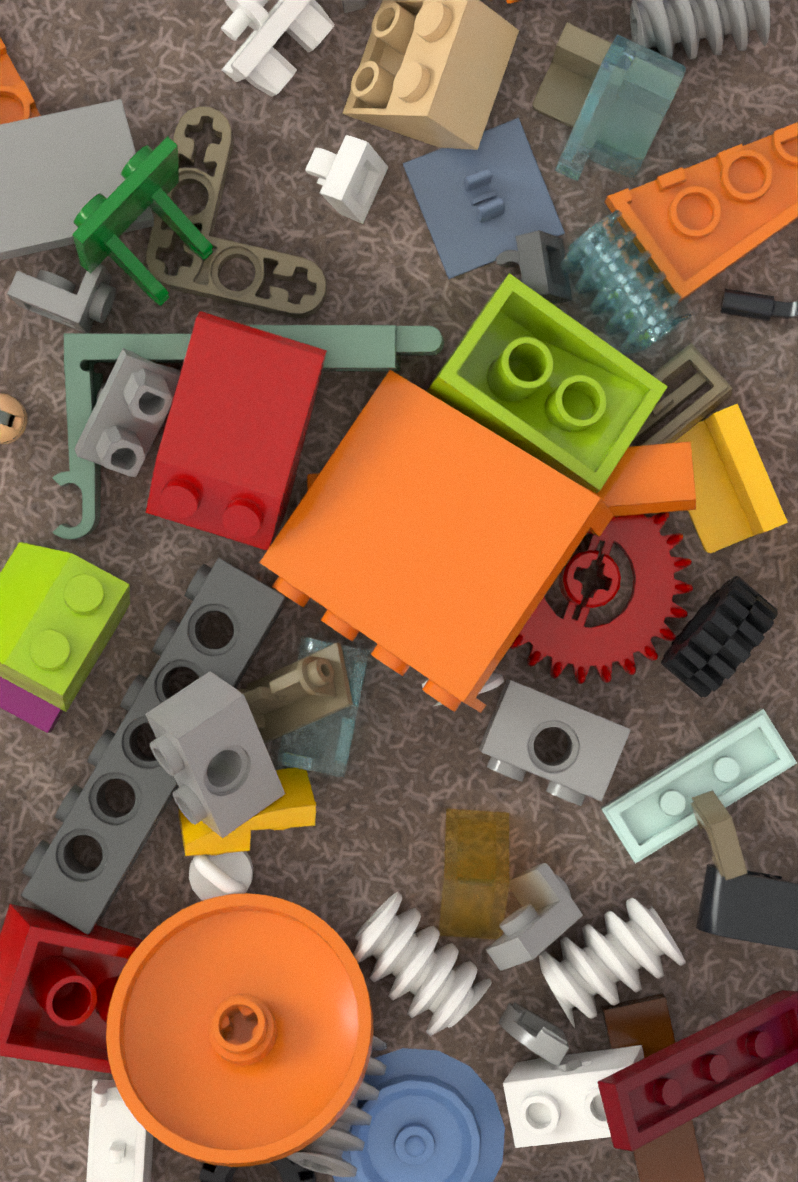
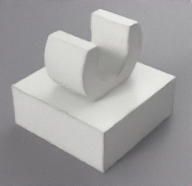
[305,135,388,224]

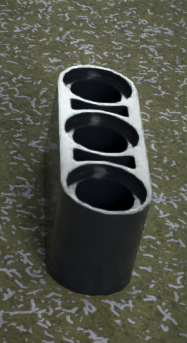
[696,864,798,950]

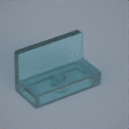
[554,34,686,181]

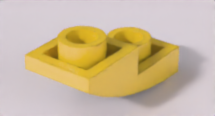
[178,766,316,856]

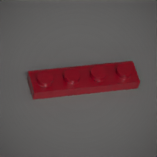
[597,990,798,1152]

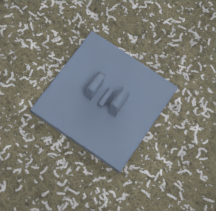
[403,118,565,279]

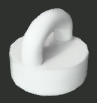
[189,851,254,900]

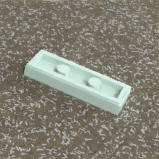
[601,708,797,864]

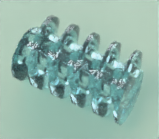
[560,210,694,356]

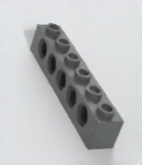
[21,558,289,935]

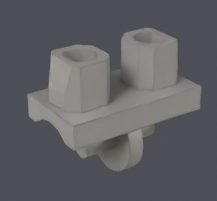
[74,348,181,478]

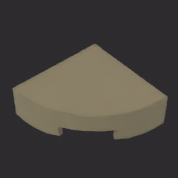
[691,790,748,881]

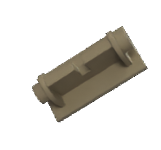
[237,643,353,744]

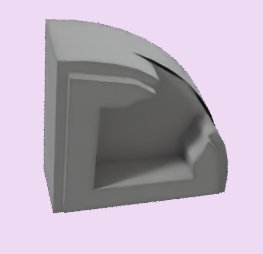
[498,1002,569,1067]

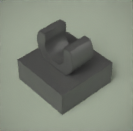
[496,230,572,304]

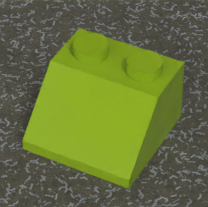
[0,542,130,712]

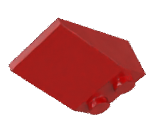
[146,311,327,550]
[0,904,143,1074]

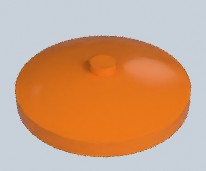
[106,893,374,1167]

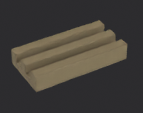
[629,343,733,447]

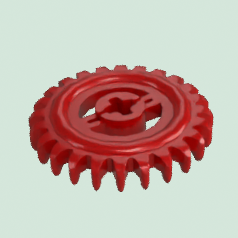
[509,512,694,684]

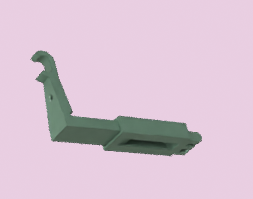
[52,325,444,539]

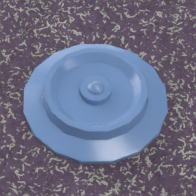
[333,1048,505,1182]

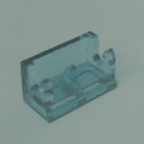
[277,637,370,778]

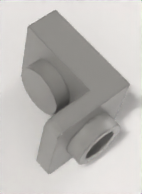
[7,264,116,333]
[486,863,583,971]

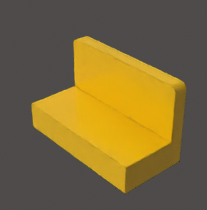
[674,403,788,553]

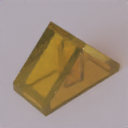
[438,808,509,939]

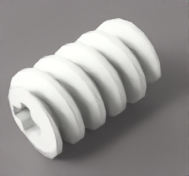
[353,892,492,1036]
[539,898,686,1028]

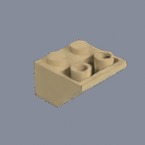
[343,0,519,150]

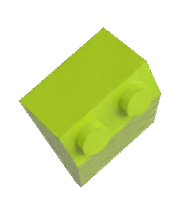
[426,273,668,493]

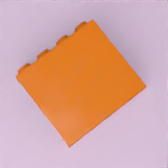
[259,370,614,713]

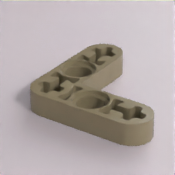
[146,107,327,318]

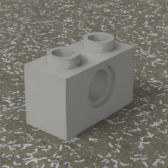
[145,671,285,838]
[479,679,631,806]

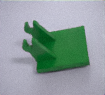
[72,136,213,306]

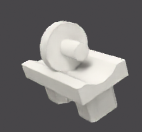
[221,0,335,97]

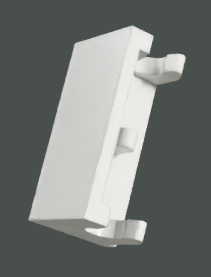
[86,1079,154,1182]

